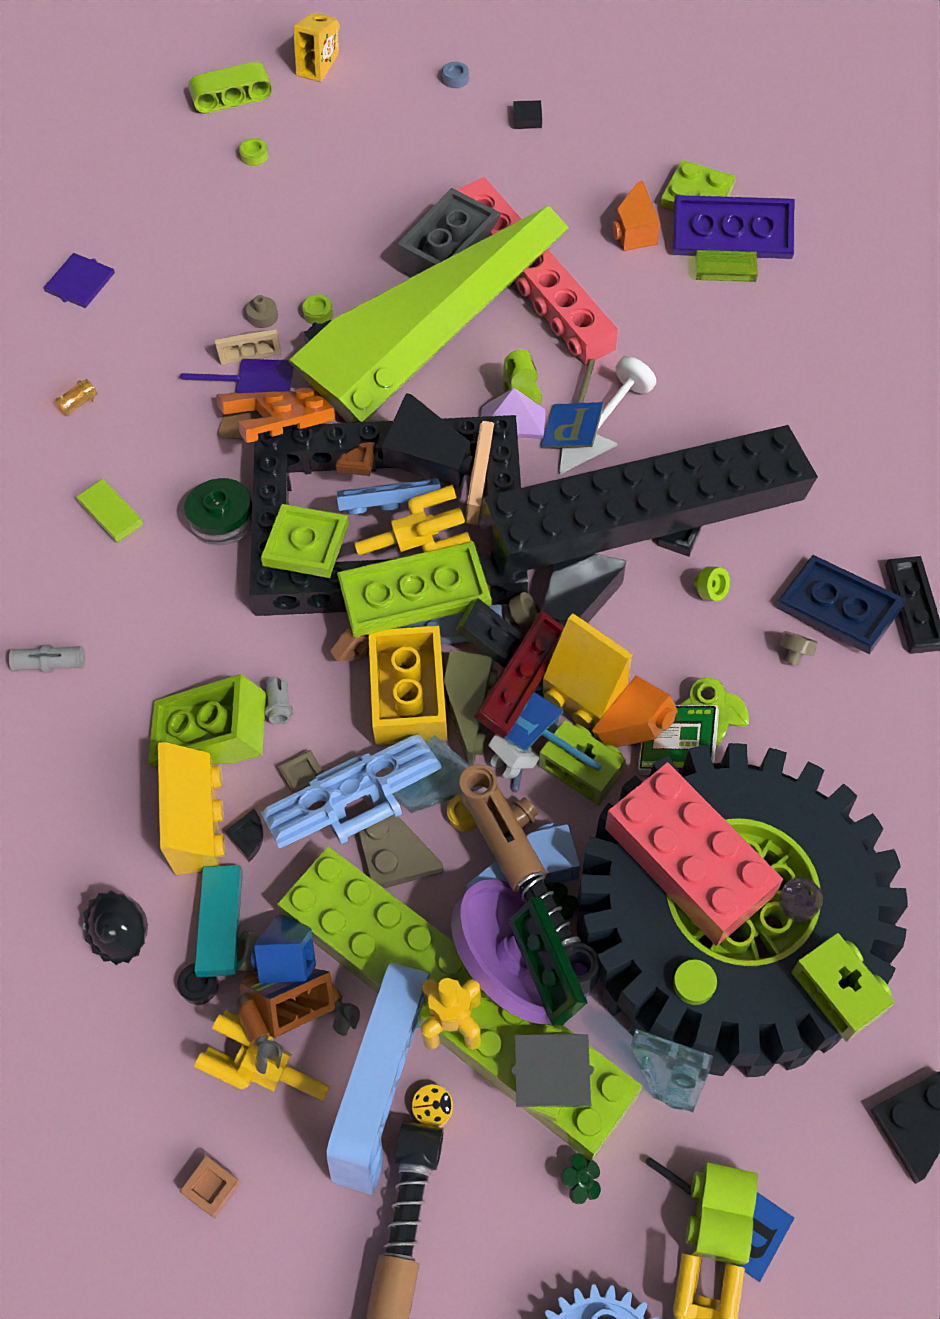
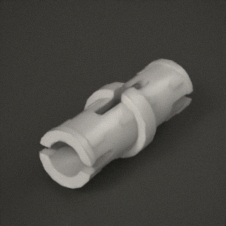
[9,645,85,673]

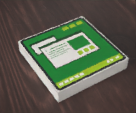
[638,705,719,775]

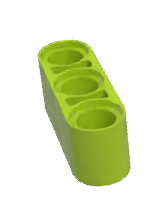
[188,62,272,113]

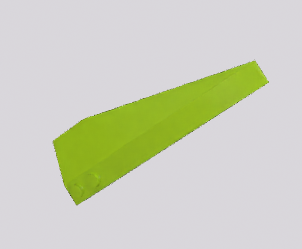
[289,205,569,423]

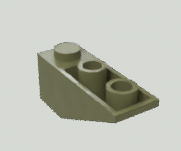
[444,650,498,767]

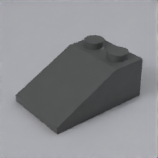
[397,188,500,276]

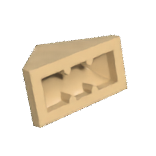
[215,329,282,365]

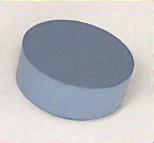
[442,62,469,88]

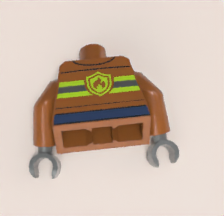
[237,968,360,1074]

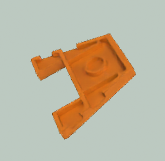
[216,388,335,443]

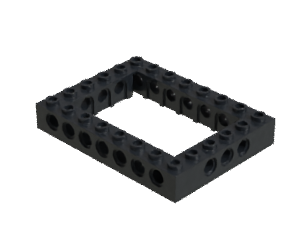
[249,415,528,616]

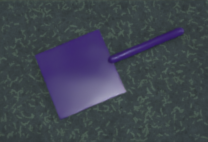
[180,359,294,393]

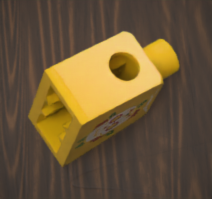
[293,13,340,82]

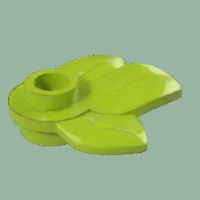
[680,677,749,747]

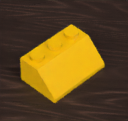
[158,742,226,875]

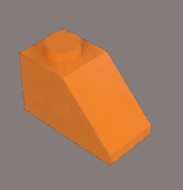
[612,181,660,251]
[592,675,678,748]

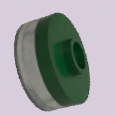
[184,478,252,545]

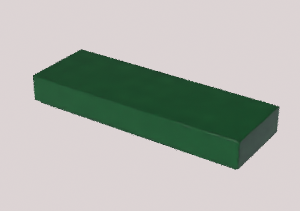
[508,897,588,1026]

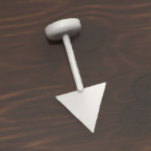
[560,356,656,474]

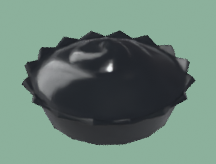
[82,890,148,966]

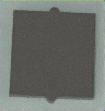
[511,1034,594,1107]

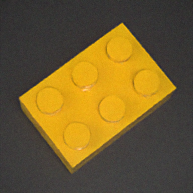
[369,626,448,745]

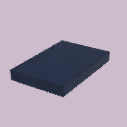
[777,555,905,655]

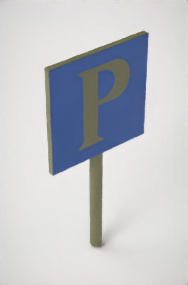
[541,359,604,448]

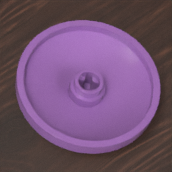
[451,879,588,1025]

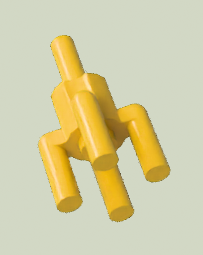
[354,485,471,556]
[421,978,481,1050]
[194,1009,330,1101]
[673,1253,745,1319]

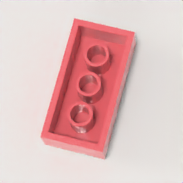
[605,762,783,946]

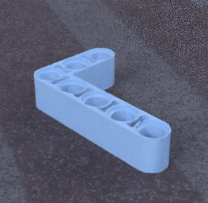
[326,962,430,1195]

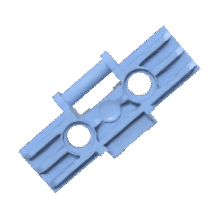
[260,734,442,849]

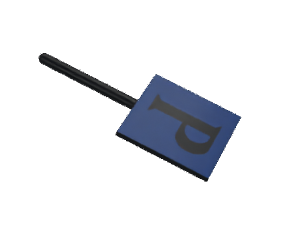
[646,1157,795,1282]

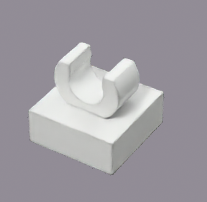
[488,734,540,779]

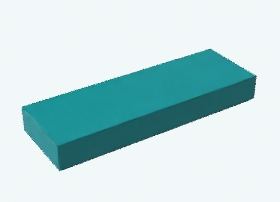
[195,865,243,977]

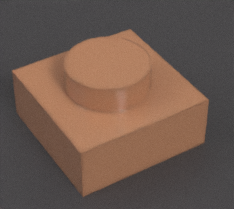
[330,627,369,662]
[179,1156,241,1219]

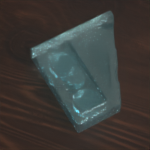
[393,735,483,813]
[631,1029,713,1112]

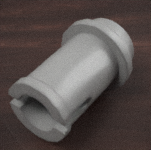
[265,677,293,725]

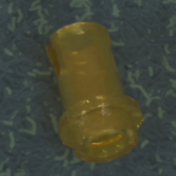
[55,379,98,416]

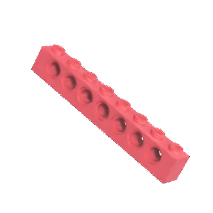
[457,177,618,365]

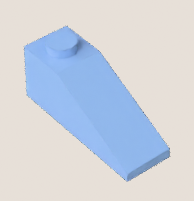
[466,824,580,891]

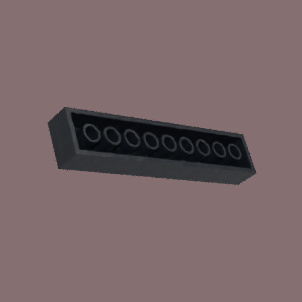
[478,425,818,577]

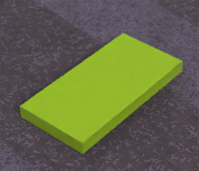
[337,541,492,638]

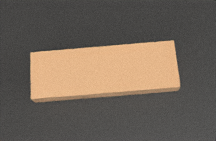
[465,421,494,525]

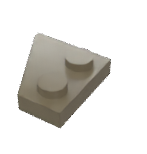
[359,815,444,888]

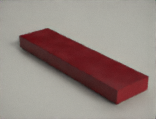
[474,610,564,738]

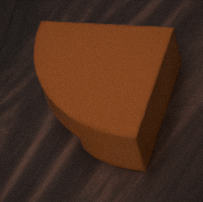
[336,442,376,476]

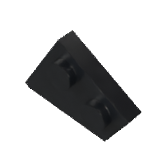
[870,1071,940,1184]

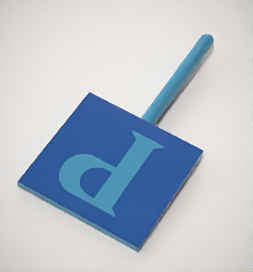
[476,692,601,771]

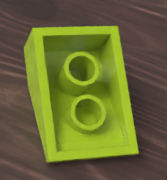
[148,674,266,766]

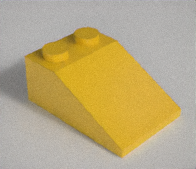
[542,613,633,730]

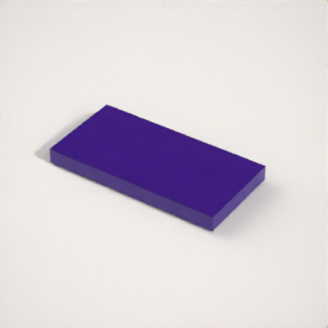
[673,195,795,259]

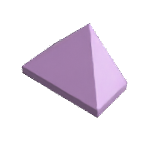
[481,388,545,439]

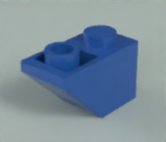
[251,915,316,983]

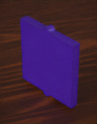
[43,253,115,308]

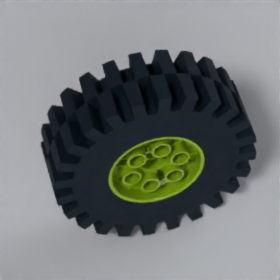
[577,743,908,1077]

